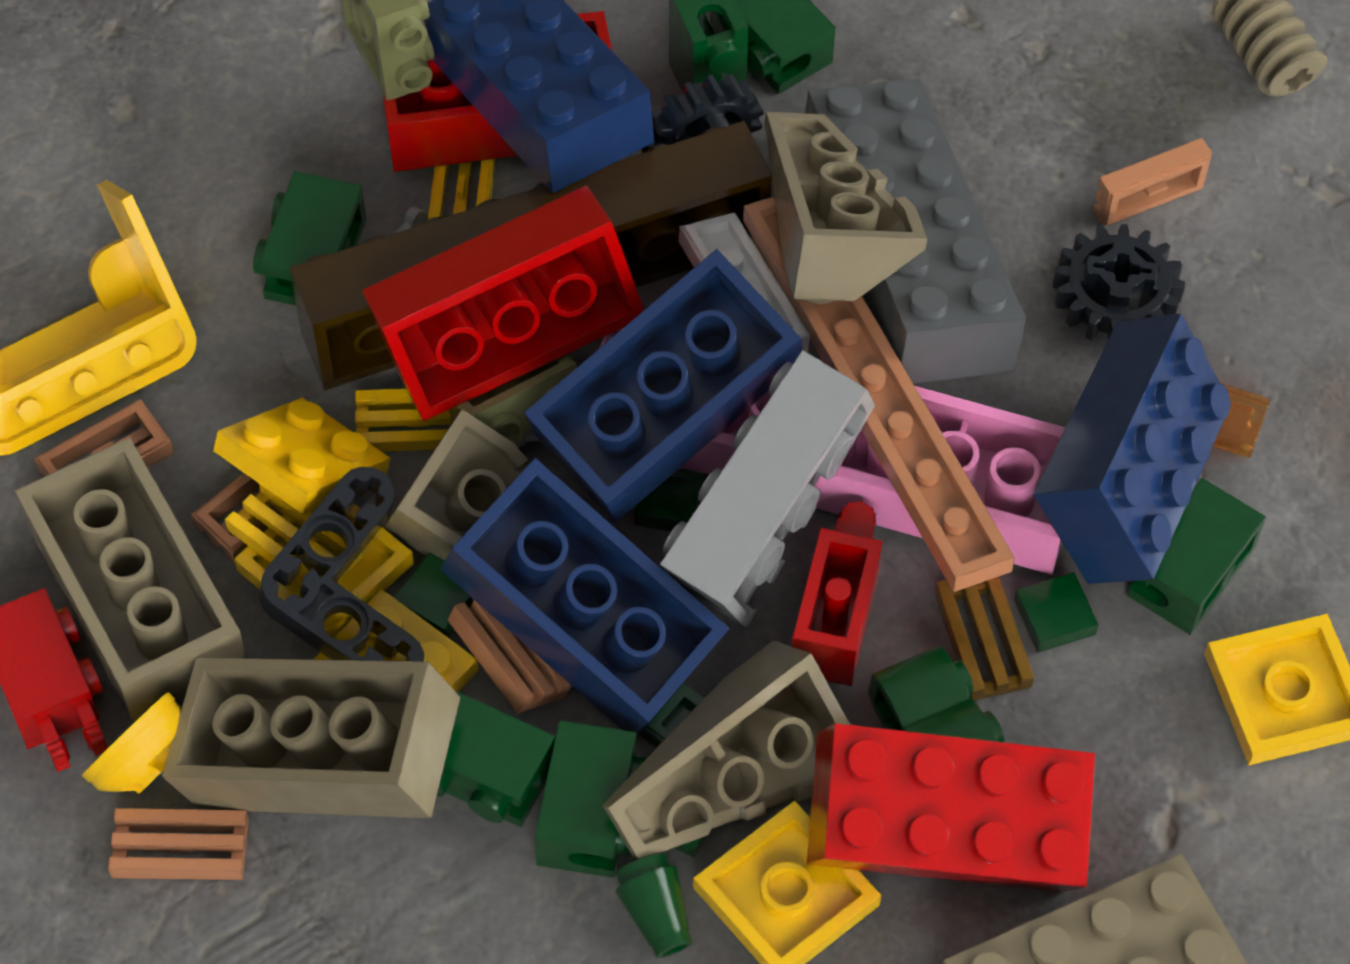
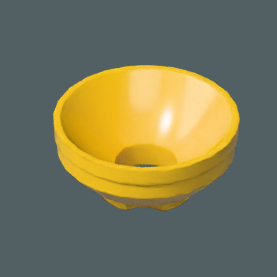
[81,692,182,794]

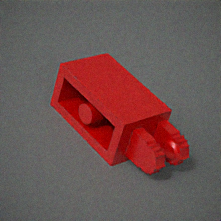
[792,500,883,686]
[0,588,108,773]

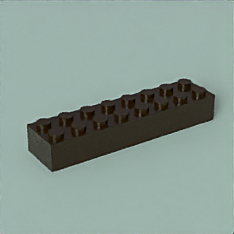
[289,121,772,391]

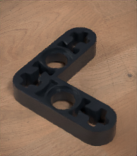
[260,467,424,662]

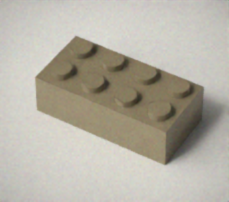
[14,437,247,723]
[162,658,460,818]
[942,853,1247,964]

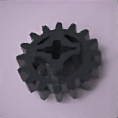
[641,74,764,153]
[1052,224,1185,340]

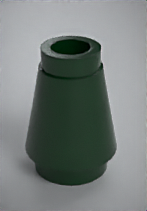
[615,853,693,958]

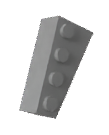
[660,350,875,629]

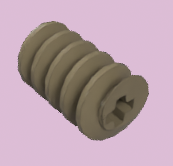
[1211,0,1328,97]

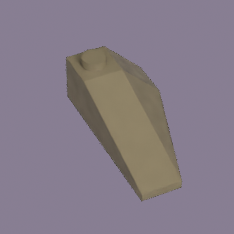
[765,112,927,304]

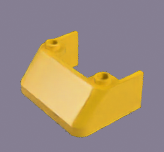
[0,180,197,456]

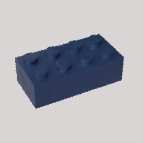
[424,0,654,194]
[524,249,803,524]
[1033,313,1231,584]
[440,458,730,734]

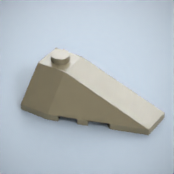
[384,409,528,561]
[603,640,850,860]

